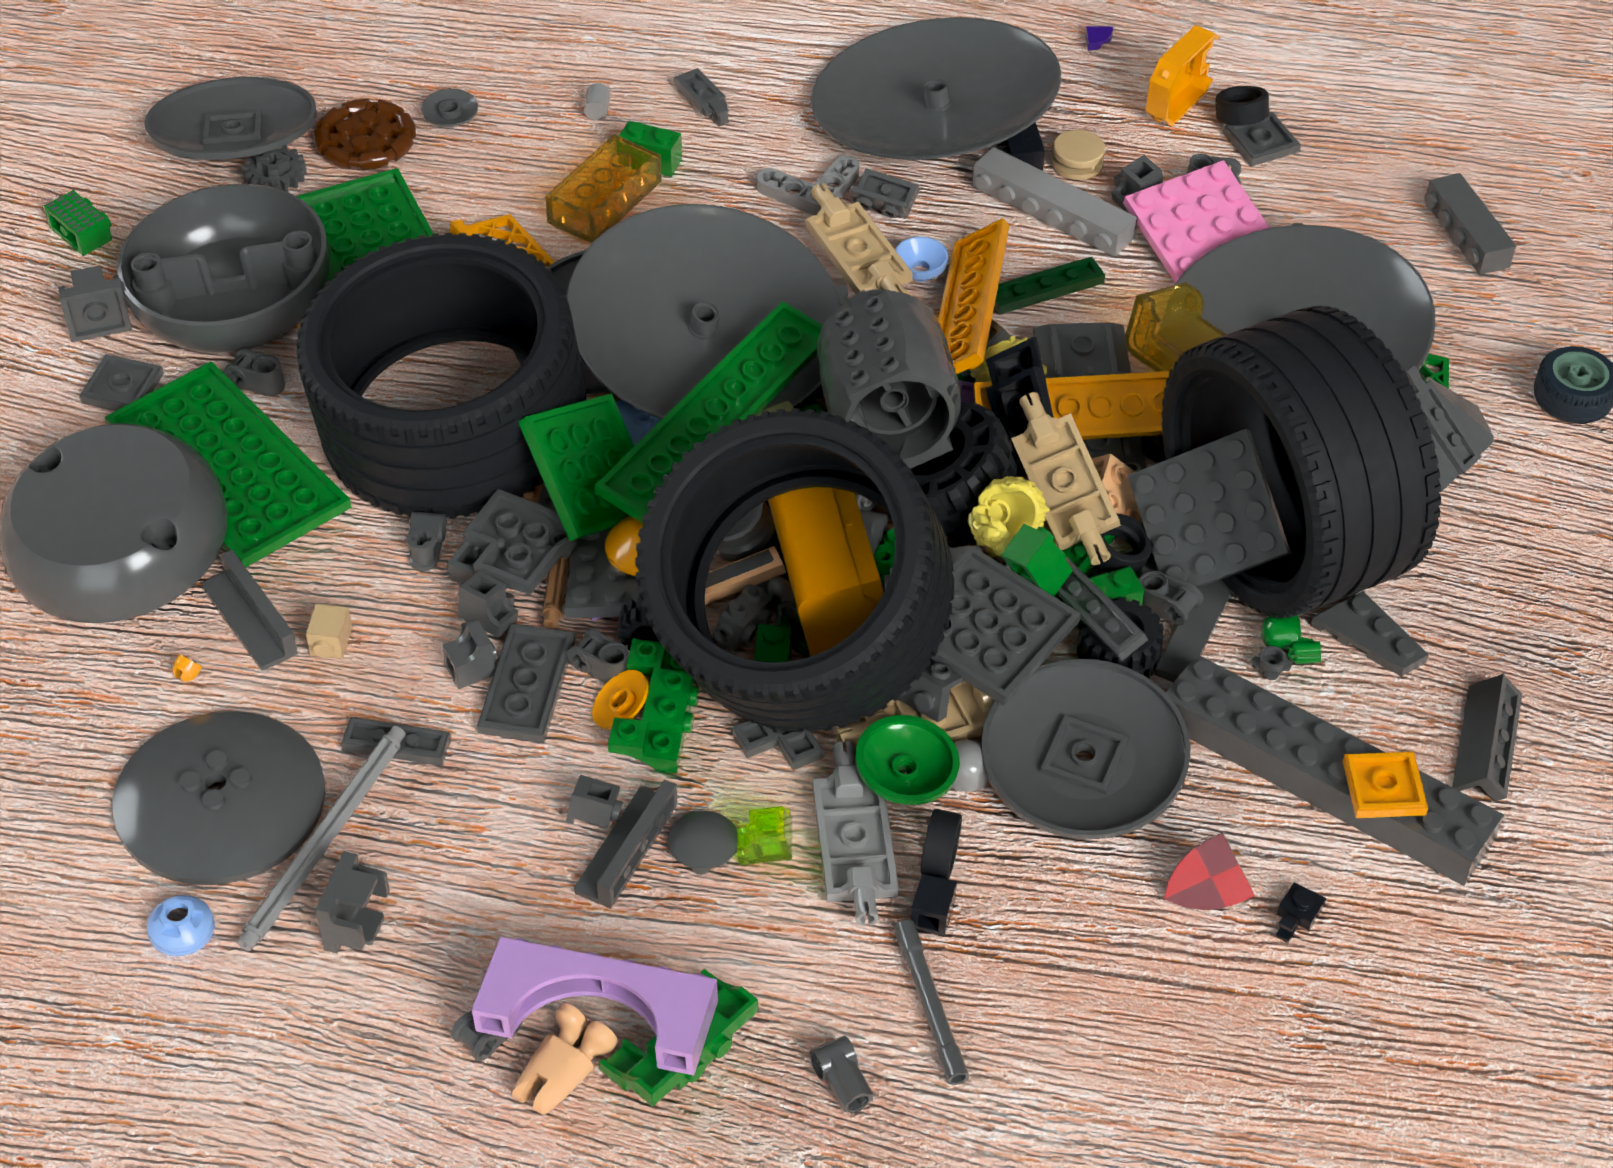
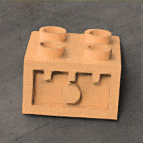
[1092,454,1143,524]

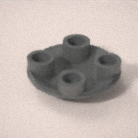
[668,811,739,875]

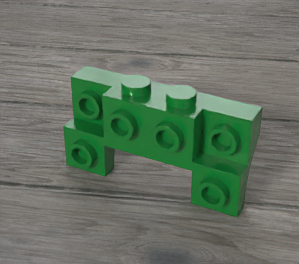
[608,639,700,773]
[599,969,758,1107]

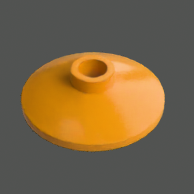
[592,670,649,730]

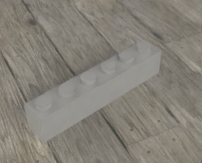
[972,147,1137,257]

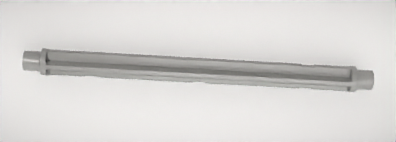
[237,726,406,951]

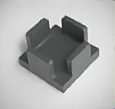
[58,266,132,342]
[315,851,390,954]

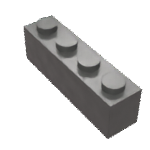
[1424,173,1516,275]

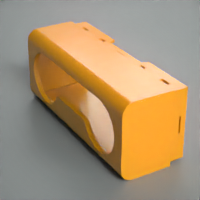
[768,487,884,656]

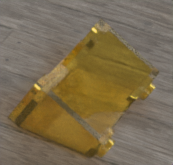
[1125,282,1226,372]

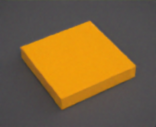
[1342,751,1428,818]

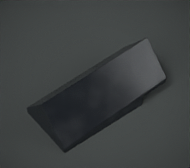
[985,337,1054,477]

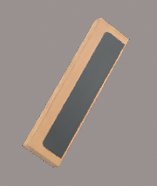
[705,546,786,605]

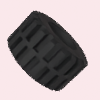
[1077,597,1164,679]

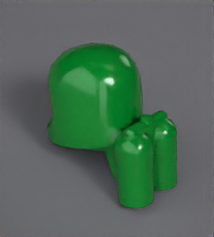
[1261,615,1321,664]

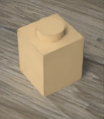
[306,604,352,659]

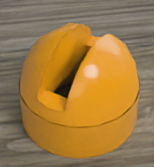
[172,653,202,682]

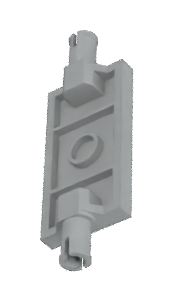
[812,741,899,926]

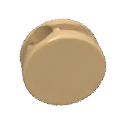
[1051,130,1105,180]

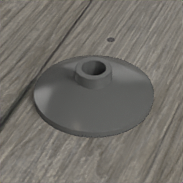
[422,89,478,127]

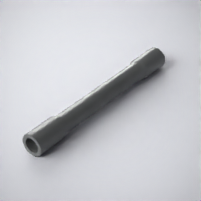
[894,920,969,1085]

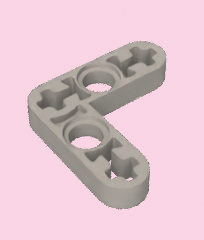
[756,156,859,215]

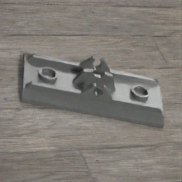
[1033,322,1146,470]

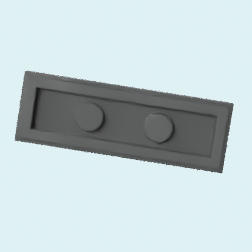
[341,717,451,766]

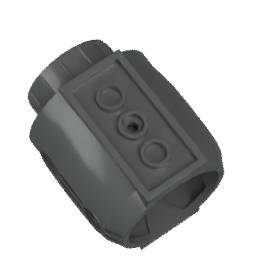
[817,289,961,469]

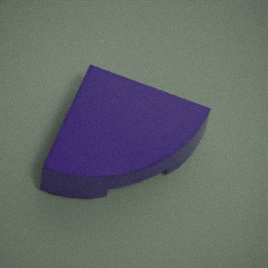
[1086,26,1113,51]

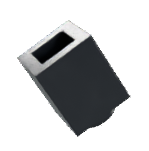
[911,874,957,937]

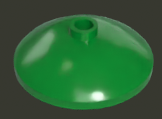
[855,715,960,805]

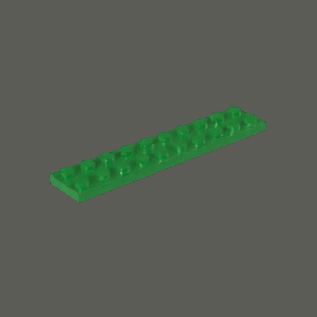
[594,301,823,524]

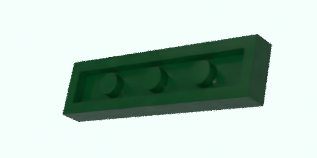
[994,256,1105,315]

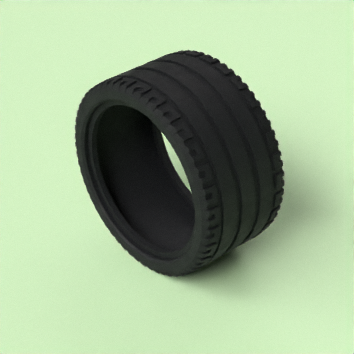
[296,233,586,519]
[1161,305,1441,618]
[635,408,955,732]

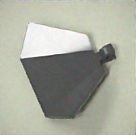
[1402,365,1494,492]

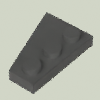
[1311,591,1429,677]

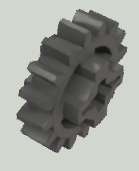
[242,145,307,193]

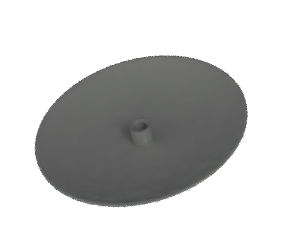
[811,17,1061,160]
[567,204,842,419]
[1158,225,1435,371]

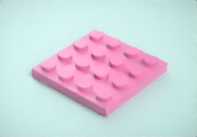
[1123,160,1270,283]

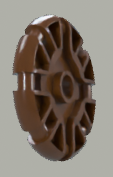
[314,98,416,170]

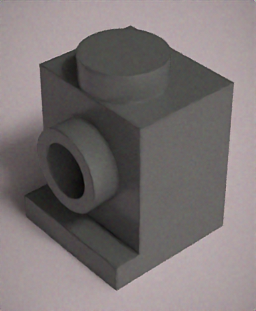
[566,775,623,828]

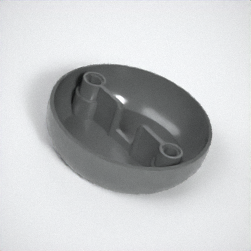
[117,184,330,353]
[0,423,228,623]

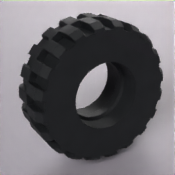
[886,401,1018,536]

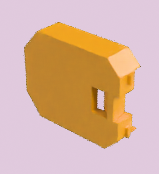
[1146,25,1220,127]

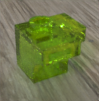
[737,806,792,865]

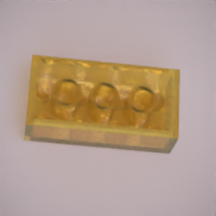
[545,134,662,244]

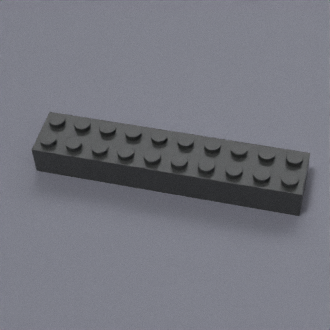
[1166,654,1504,886]

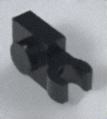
[1275,882,1327,943]

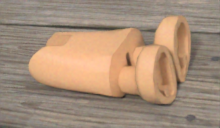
[512,1003,618,1115]

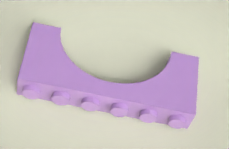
[472,937,718,1076]

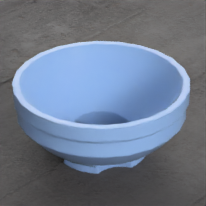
[895,237,948,282]
[147,895,215,956]

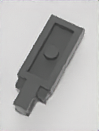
[674,68,729,127]

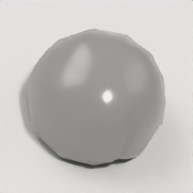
[951,739,989,792]

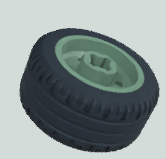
[1534,346,1613,424]

